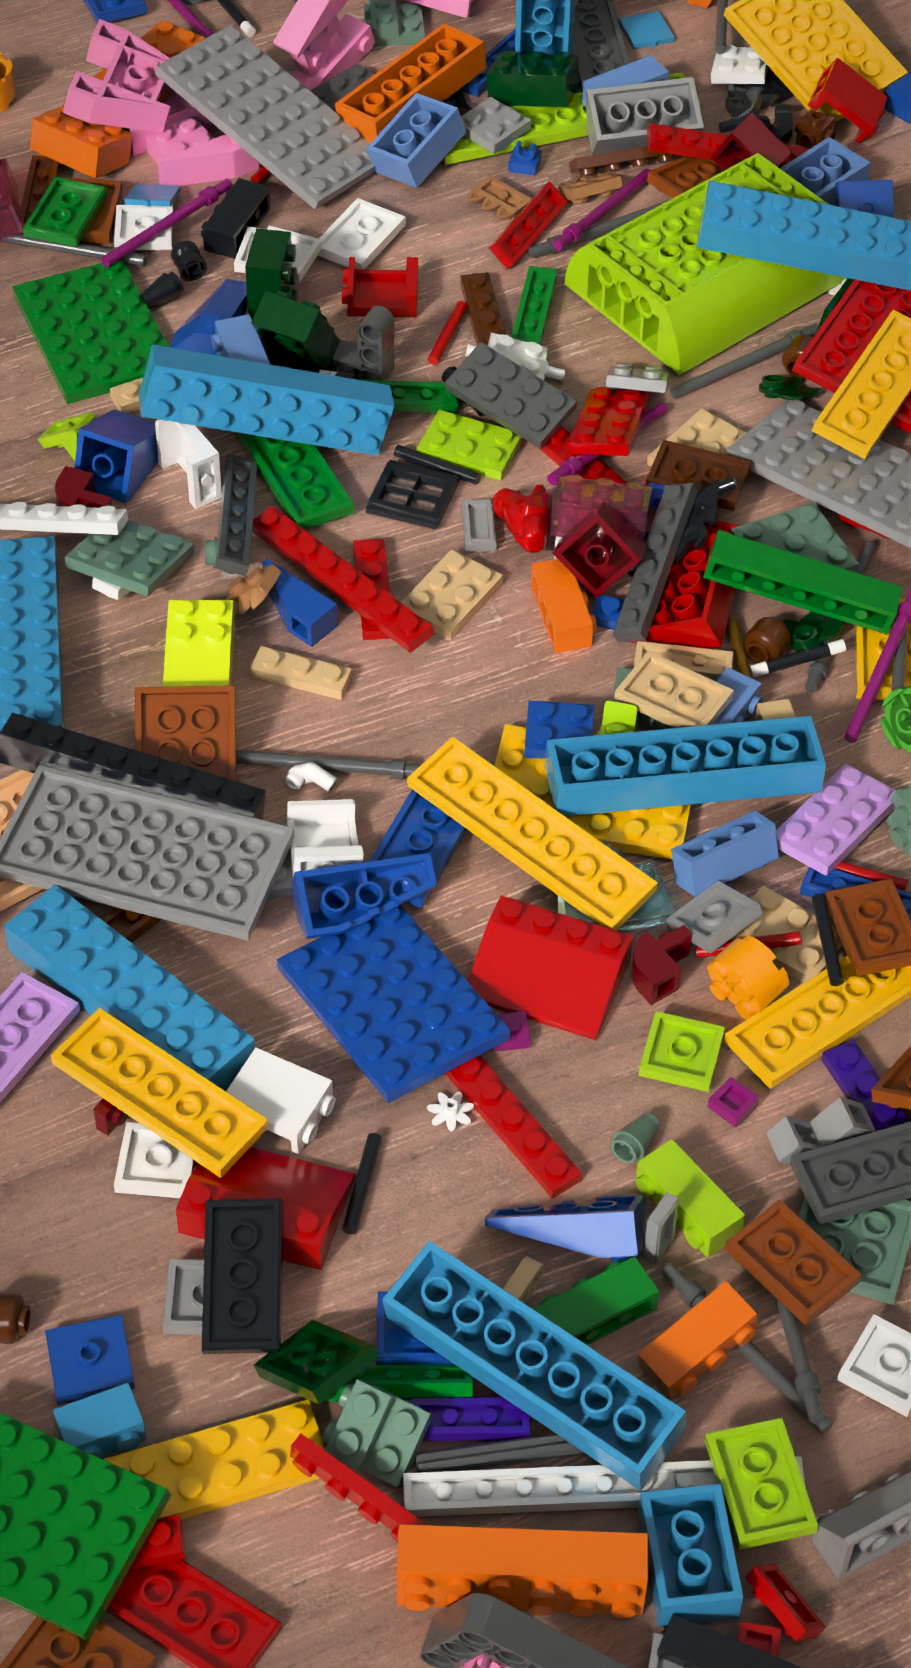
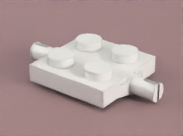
[465,333,565,382]

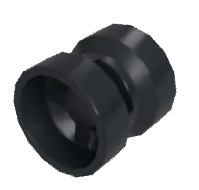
[171,241,207,281]

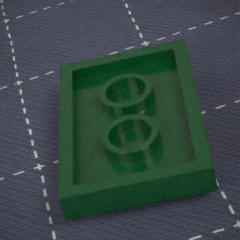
[253,1320,379,1404]

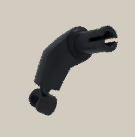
[757,103,794,144]

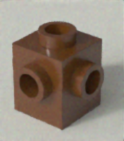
[795,108,836,149]

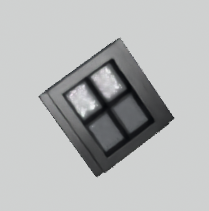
[366,460,459,530]

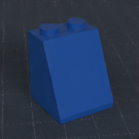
[74,409,159,503]

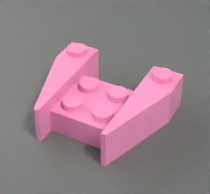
[273,0,376,90]
[63,19,178,133]
[129,94,259,186]

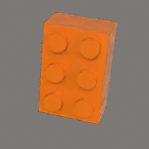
[30,104,132,179]

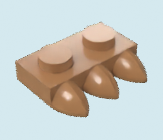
[559,173,623,203]
[468,175,531,220]
[225,564,282,616]

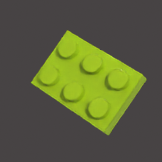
[417,410,523,481]
[704,1418,818,1550]

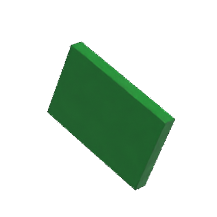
[23,177,108,247]

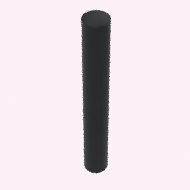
[394,444,481,485]
[812,894,844,986]
[342,1133,382,1234]

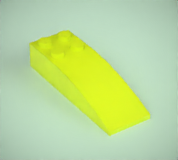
[163,600,235,687]

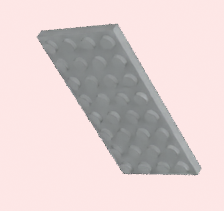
[155,24,375,210]
[726,400,911,548]
[0,765,295,941]

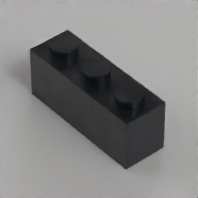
[201,178,270,259]

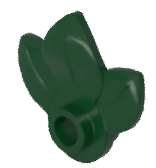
[759,375,819,400]
[782,611,844,652]

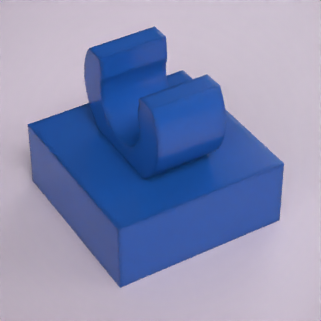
[508,140,542,176]

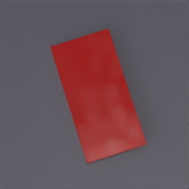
[106,1559,282,1668]

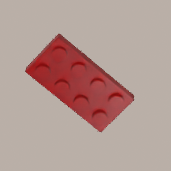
[568,387,649,456]

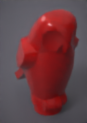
[492,485,553,553]

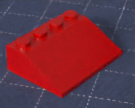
[631,531,736,649]
[468,895,633,1040]
[176,1147,356,1270]

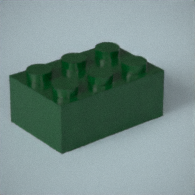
[486,51,580,107]
[245,228,298,333]
[251,290,340,370]

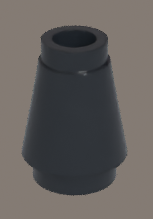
[139,271,184,310]

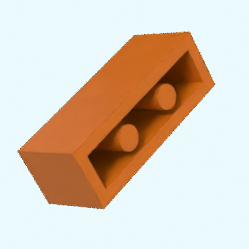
[531,559,597,653]
[638,1281,758,1401]

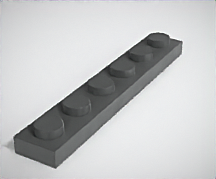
[215,453,257,576]
[613,483,698,642]

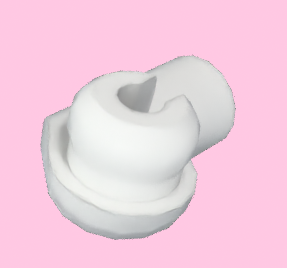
[285,762,337,792]

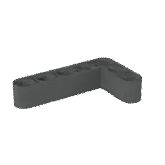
[257,306,395,381]
[420,1593,630,1668]

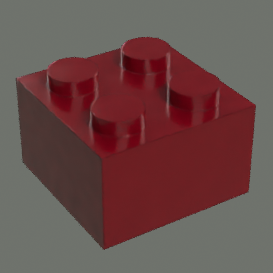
[711,113,791,171]
[552,501,647,598]

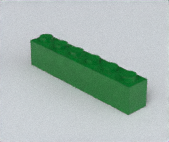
[703,530,902,635]

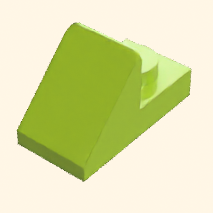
[38,412,95,461]
[596,700,639,735]

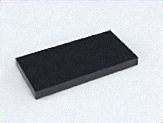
[201,1198,283,1354]

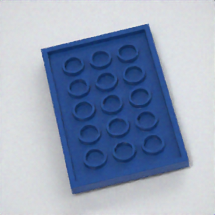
[276,905,510,1103]

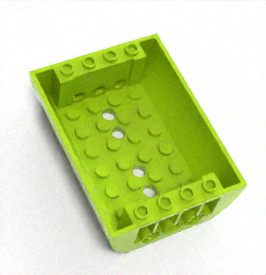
[564,153,848,376]

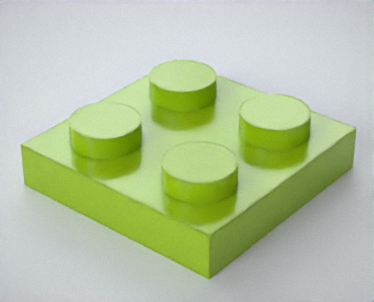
[639,1011,725,1092]

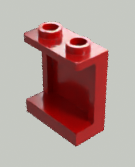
[808,57,887,144]
[342,257,418,318]

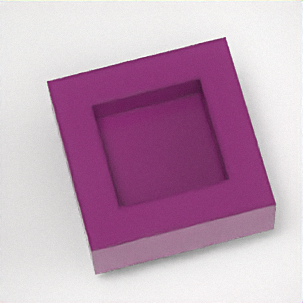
[494,1011,530,1051]
[707,1077,760,1127]

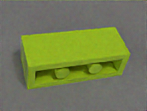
[635,1139,745,1258]

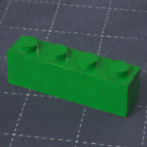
[532,1256,659,1345]

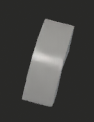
[766,1097,876,1164]

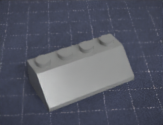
[586,77,704,155]
[812,1471,911,1581]

